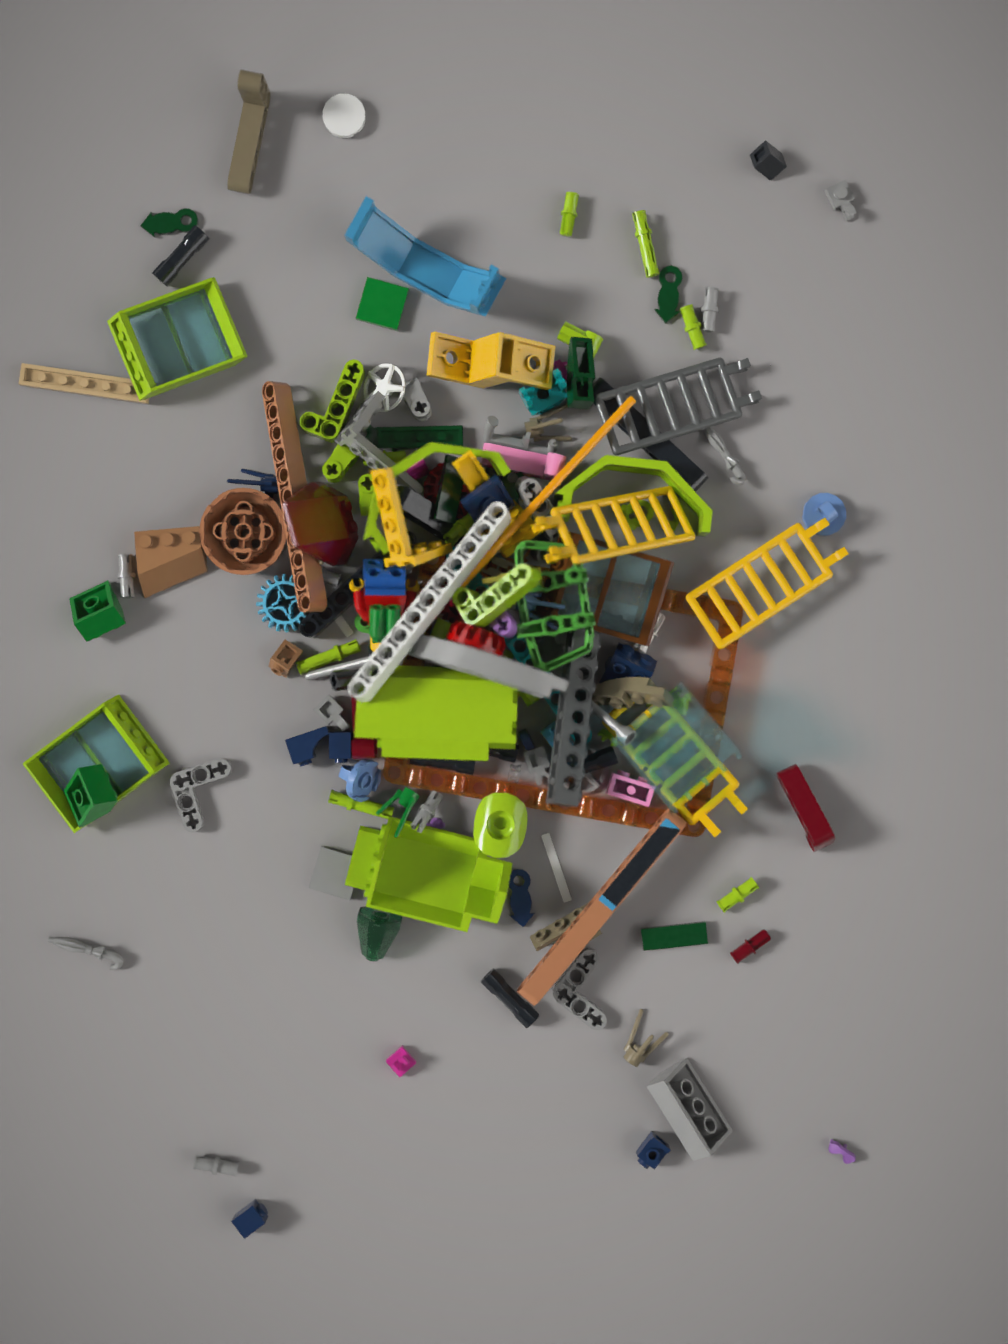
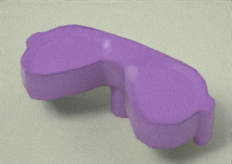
[828,1139,856,1164]

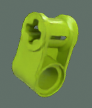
[322,444,360,483]
[358,474,380,516]

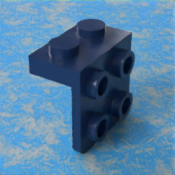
[599,643,657,705]

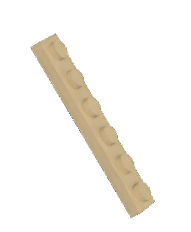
[18,363,149,404]

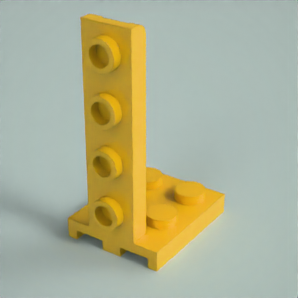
[452,450,539,558]
[370,468,453,567]

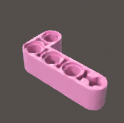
[480,443,567,481]

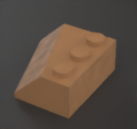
[134,526,208,598]

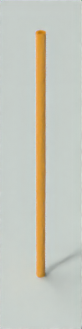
[460,396,636,587]

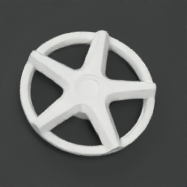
[363,363,406,412]

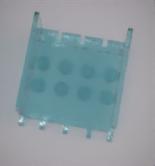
[612,682,742,813]

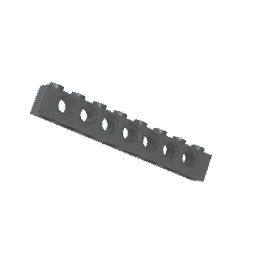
[546,629,601,807]

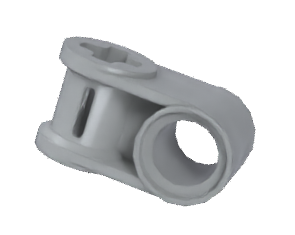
[400,377,432,422]

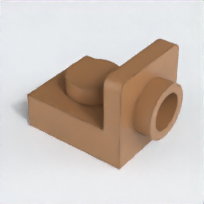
[269,639,303,678]

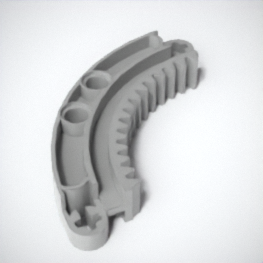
[403,633,569,698]

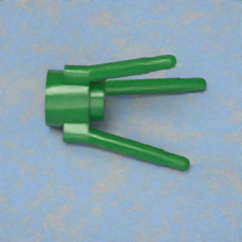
[376,787,420,838]

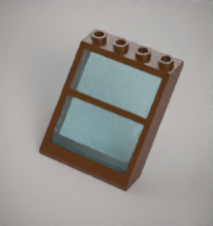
[537,531,674,647]

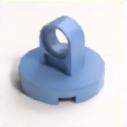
[802,493,846,536]
[339,759,382,802]

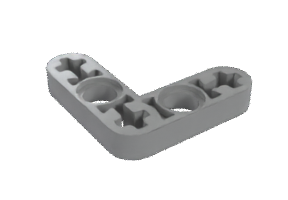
[170,758,233,833]
[553,948,607,1030]

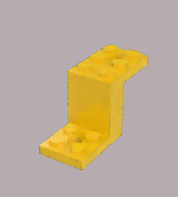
[427,331,555,390]

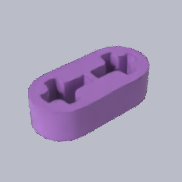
[490,601,517,638]

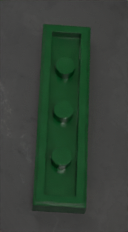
[376,425,464,450]

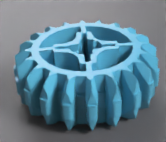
[256,574,308,632]

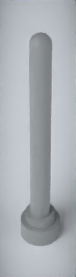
[305,651,393,680]
[557,675,637,746]

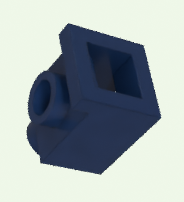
[636,1131,671,1170]

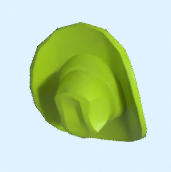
[473,792,528,858]

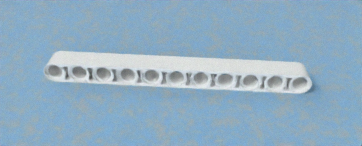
[348,502,511,703]

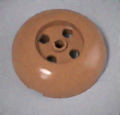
[199,488,287,575]

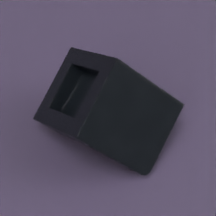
[750,140,787,180]

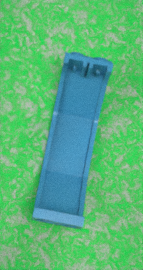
[345,196,507,317]

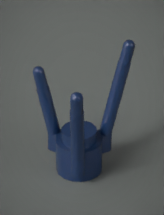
[227,469,279,498]

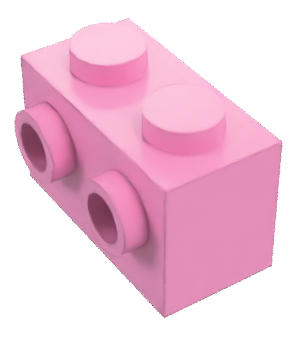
[605,770,655,807]

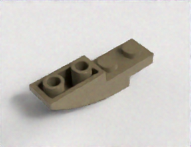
[592,677,674,709]

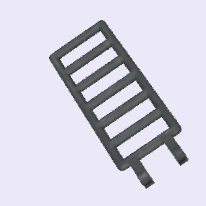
[594,357,762,456]

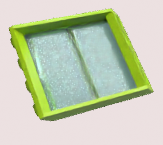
[107,277,248,401]
[23,694,170,833]

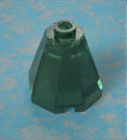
[357,906,403,961]

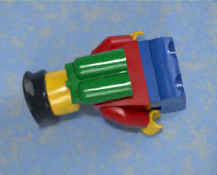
[349,559,419,656]

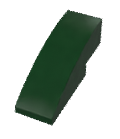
[567,337,595,409]

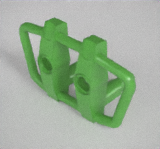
[509,540,596,672]

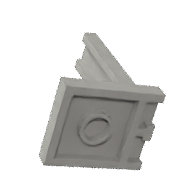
[334,391,423,494]

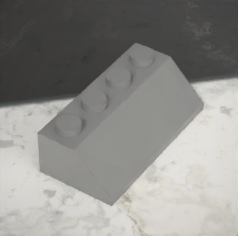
[647,1057,732,1160]

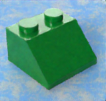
[69,580,126,642]
[64,764,118,827]

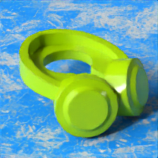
[621,500,654,531]

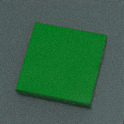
[356,277,409,331]

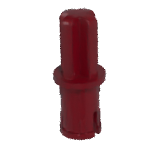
[730,929,771,964]

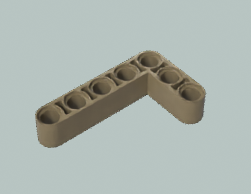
[227,69,270,194]

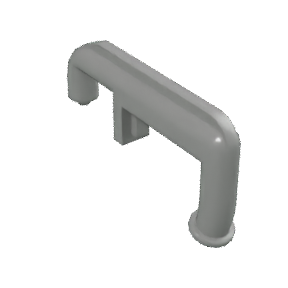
[483,416,558,455]

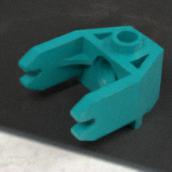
[519,368,567,416]

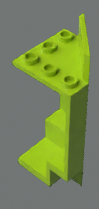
[354,665,518,761]
[345,816,513,932]

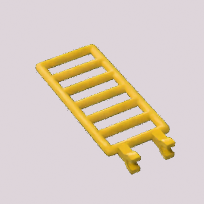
[531,486,696,565]
[686,518,849,649]
[602,702,748,837]

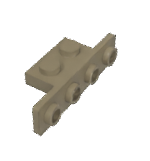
[530,902,602,951]

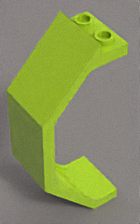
[363,442,511,554]
[554,455,713,537]

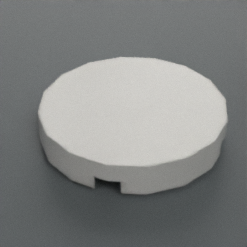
[323,94,365,138]

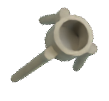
[524,403,572,442]
[623,1009,669,1067]

